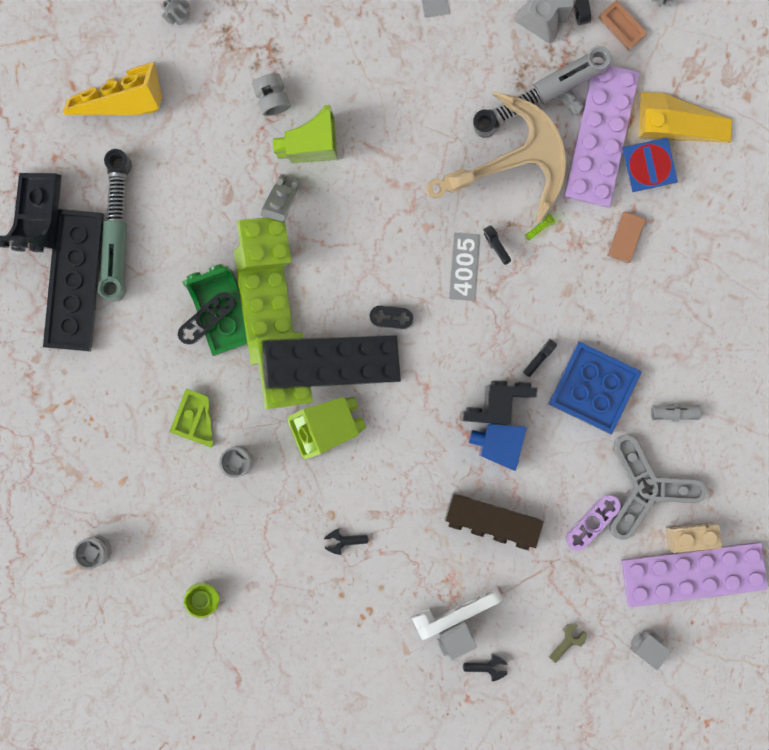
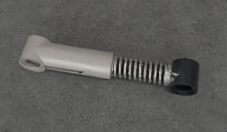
[473,46,611,138]

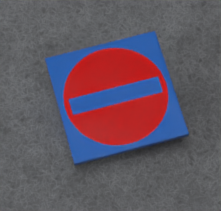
[622,137,678,193]

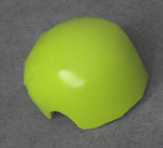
[184,582,220,618]

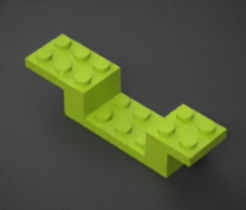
[233,217,313,410]

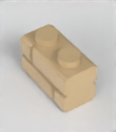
[666,522,722,553]

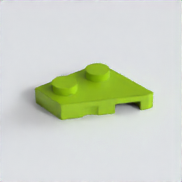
[169,388,213,448]

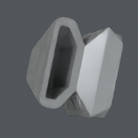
[515,0,576,43]

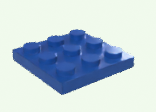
[548,341,642,435]

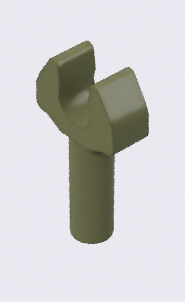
[549,623,587,663]

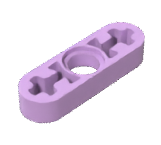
[566,495,621,551]

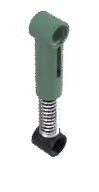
[98,149,132,302]

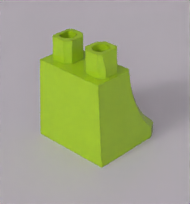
[273,105,337,163]
[288,397,366,459]

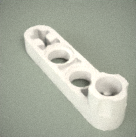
[411,588,503,640]

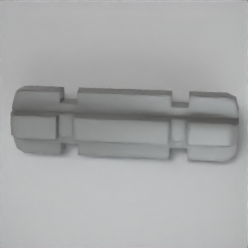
[558,90,584,116]

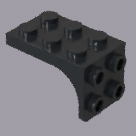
[0,173,62,253]

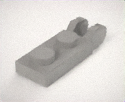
[261,174,300,222]

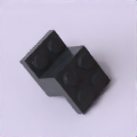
[460,380,537,424]

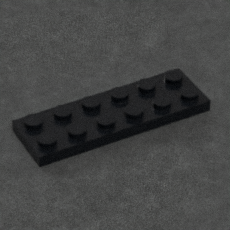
[43,209,104,352]
[262,335,401,389]

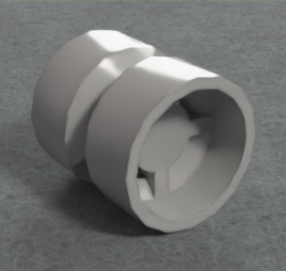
[252,73,291,116]
[219,446,253,478]
[73,535,112,570]

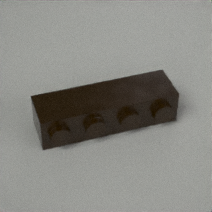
[444,493,544,551]

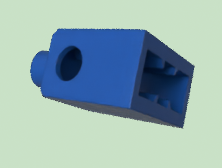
[468,424,527,471]

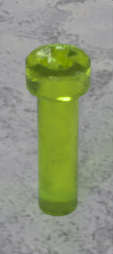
[524,214,556,241]

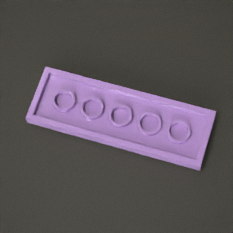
[564,62,640,208]
[621,542,768,607]

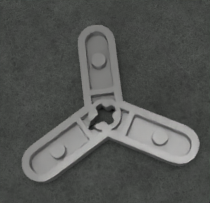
[610,435,707,540]

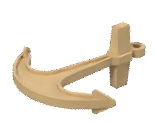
[426,91,566,223]

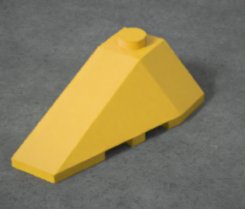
[63,61,163,115]
[638,92,732,143]

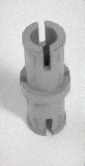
[651,404,701,422]

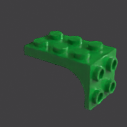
[182,264,247,356]

